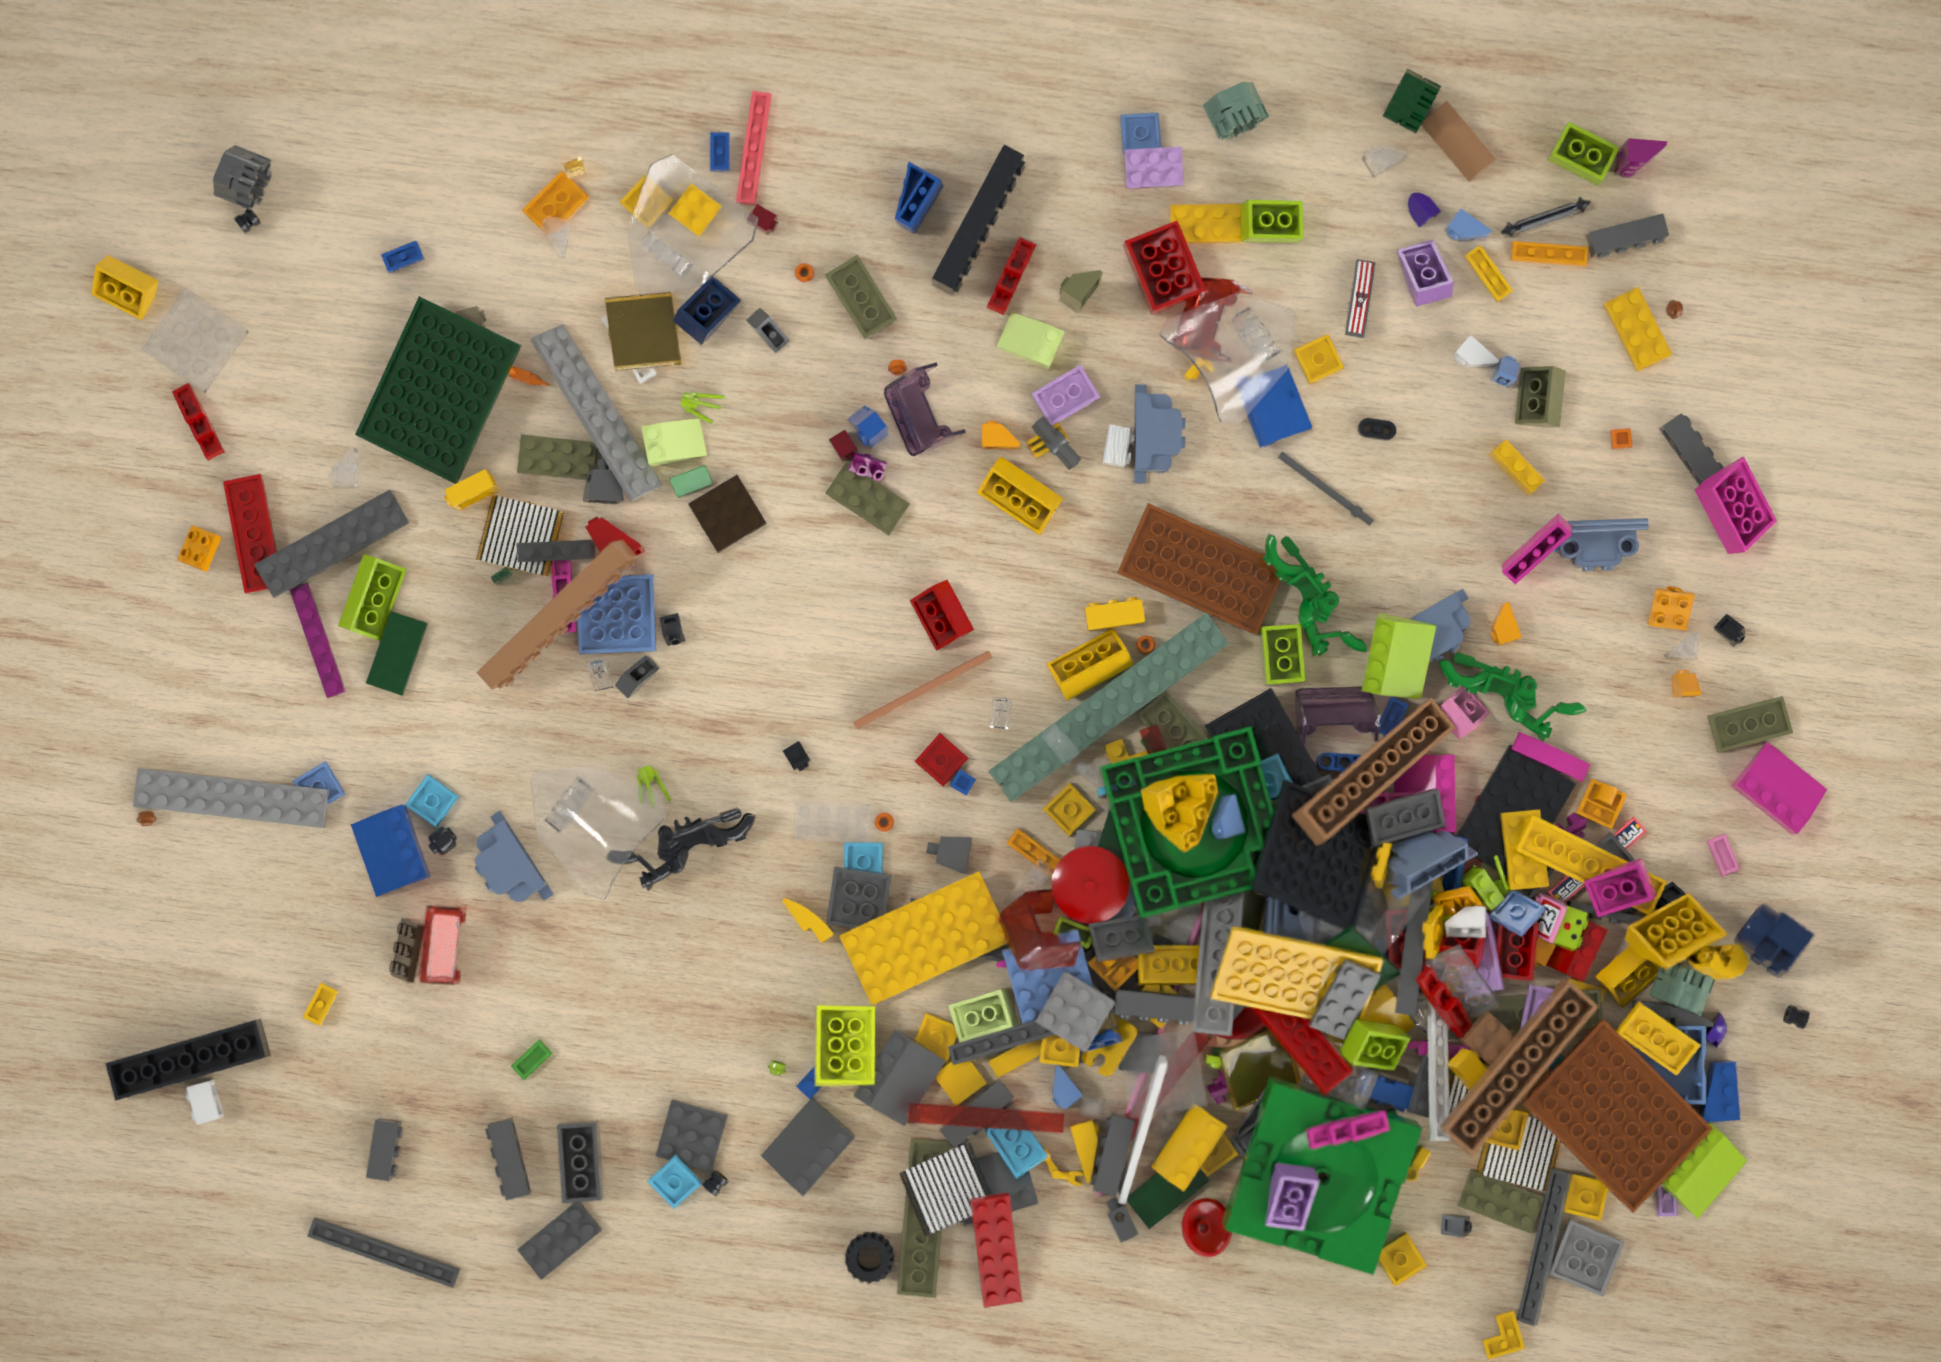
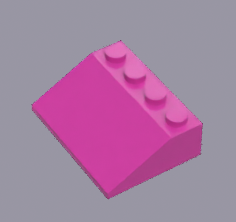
[1694,457,1777,554]
[1731,741,1827,834]
[1394,755,1456,833]

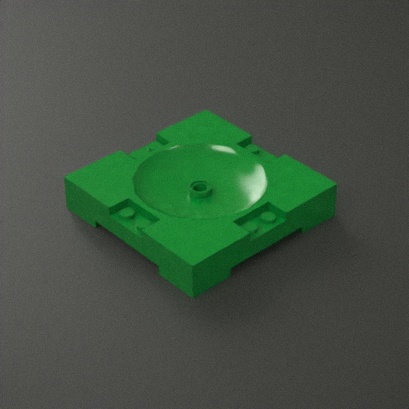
[1099,727,1273,919]
[1222,1076,1422,1275]

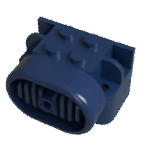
[1734,903,1815,978]

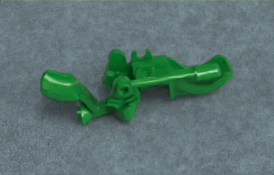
[1263,533,1367,656]
[1439,652,1587,742]

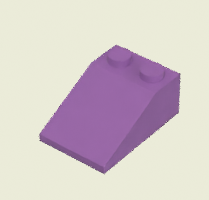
[1397,240,1454,307]
[1265,1163,1319,1231]

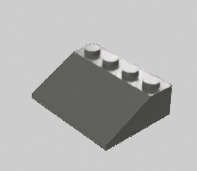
[853,1029,946,1126]
[761,1097,856,1196]
[948,1152,1039,1226]

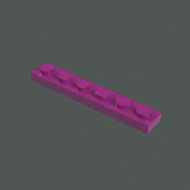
[290,583,346,698]

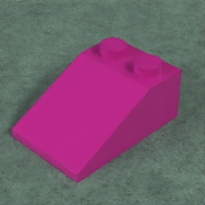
[1584,858,1656,917]

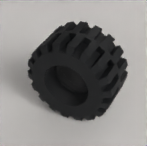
[845,1232,894,1284]

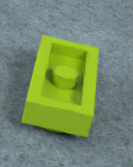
[1203,1053,1227,1069]

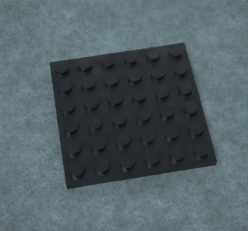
[1250,780,1380,930]

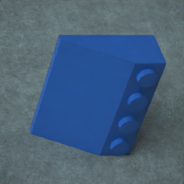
[351,804,431,897]

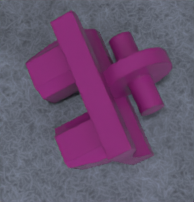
[848,453,887,481]
[1554,813,1587,838]
[1206,1070,1244,1105]

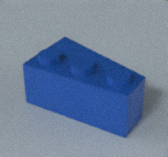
[895,161,944,234]
[847,405,889,448]
[1699,1060,1740,1122]
[1352,1069,1414,1112]

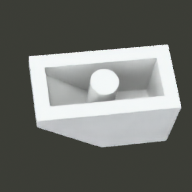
[1453,335,1499,368]
[1445,906,1487,937]

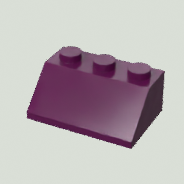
[1614,138,1667,178]

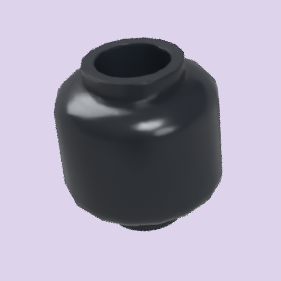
[428,827,457,855]

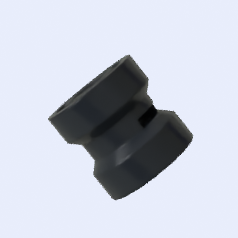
[234,209,261,234]
[1783,1005,1810,1029]
[702,1169,729,1197]

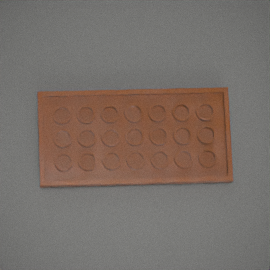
[1117,503,1281,636]

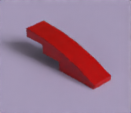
[987,237,1037,316]
[172,383,225,461]
[1415,966,1472,1039]

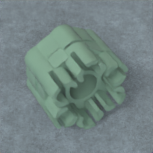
[1203,82,1269,140]
[1649,963,1715,1016]

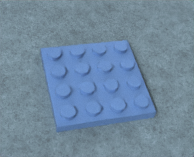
[578,574,656,654]
[1002,929,1093,1024]

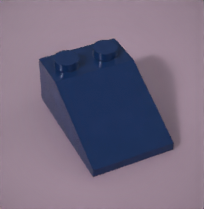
[673,276,741,345]

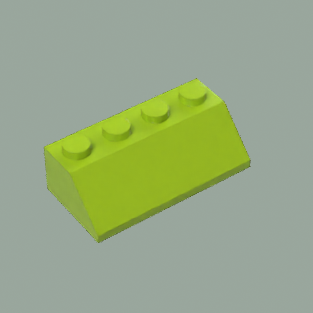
[338,554,407,641]

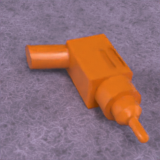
[509,366,550,386]

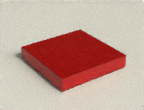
[914,733,968,787]

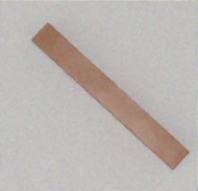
[853,651,992,729]

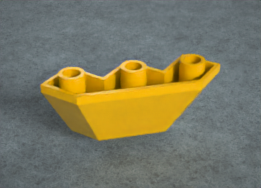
[1141,774,1218,851]
[1686,944,1749,980]

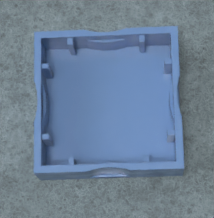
[1624,1026,1706,1104]

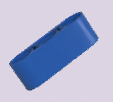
[1316,753,1361,771]

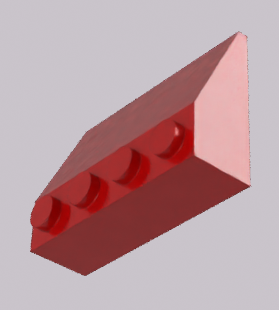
[1123,220,1206,316]

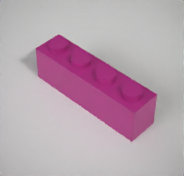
[1502,513,1572,585]

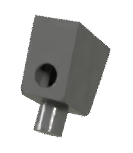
[583,459,624,505]
[926,837,972,874]
[1106,1197,1139,1243]

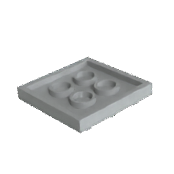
[1035,971,1116,1052]
[1549,1219,1624,1297]

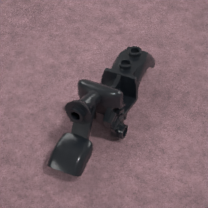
[606,807,756,892]

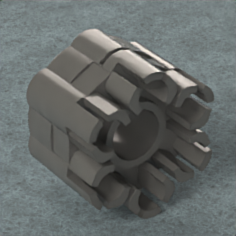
[213,145,272,210]

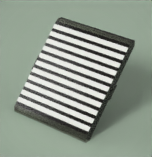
[899,1143,992,1237]

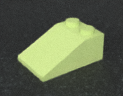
[996,312,1065,370]
[641,418,707,467]
[948,987,1019,1042]

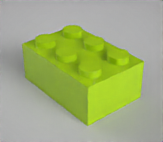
[1547,122,1620,186]
[1241,200,1304,243]
[1260,624,1306,686]
[1339,1019,1411,1071]

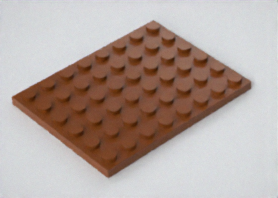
[1522,1019,1713,1213]

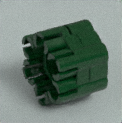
[1383,68,1441,134]

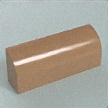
[1421,101,1496,182]

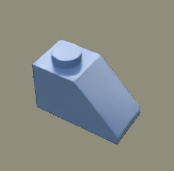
[1444,209,1492,241]
[1491,356,1520,388]
[1211,794,1245,839]
[1052,1065,1083,1110]

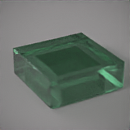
[491,567,513,585]

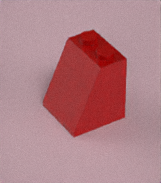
[585,517,645,556]

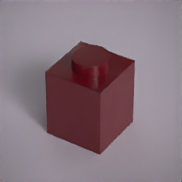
[747,204,779,235]
[829,430,858,461]

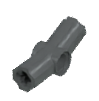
[1031,416,1081,470]

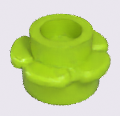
[768,1060,786,1076]

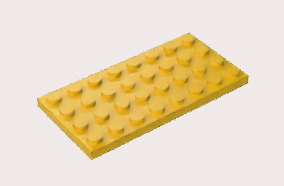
[839,871,1012,1005]
[1210,926,1383,1020]

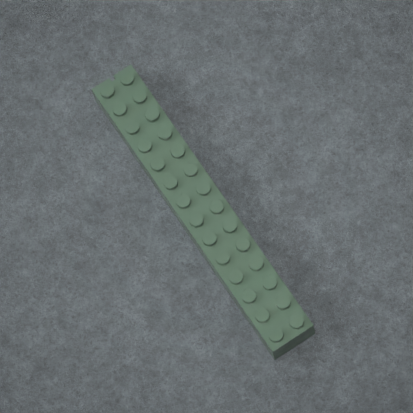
[988,613,1229,802]

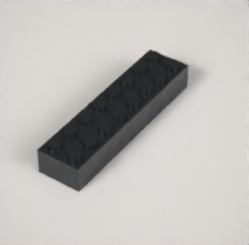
[932,144,1026,296]
[105,1019,271,1101]

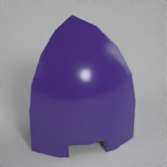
[1408,192,1441,228]
[1706,1012,1727,1048]

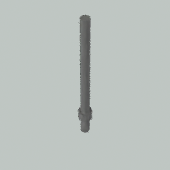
[1278,452,1374,526]

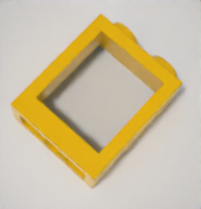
[444,469,500,511]

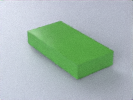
[511,1039,553,1080]

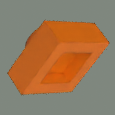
[1610,428,1632,449]

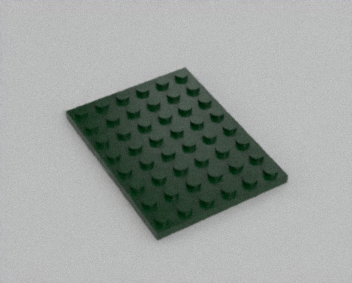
[355,296,522,484]

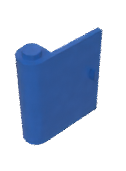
[1234,365,1313,448]

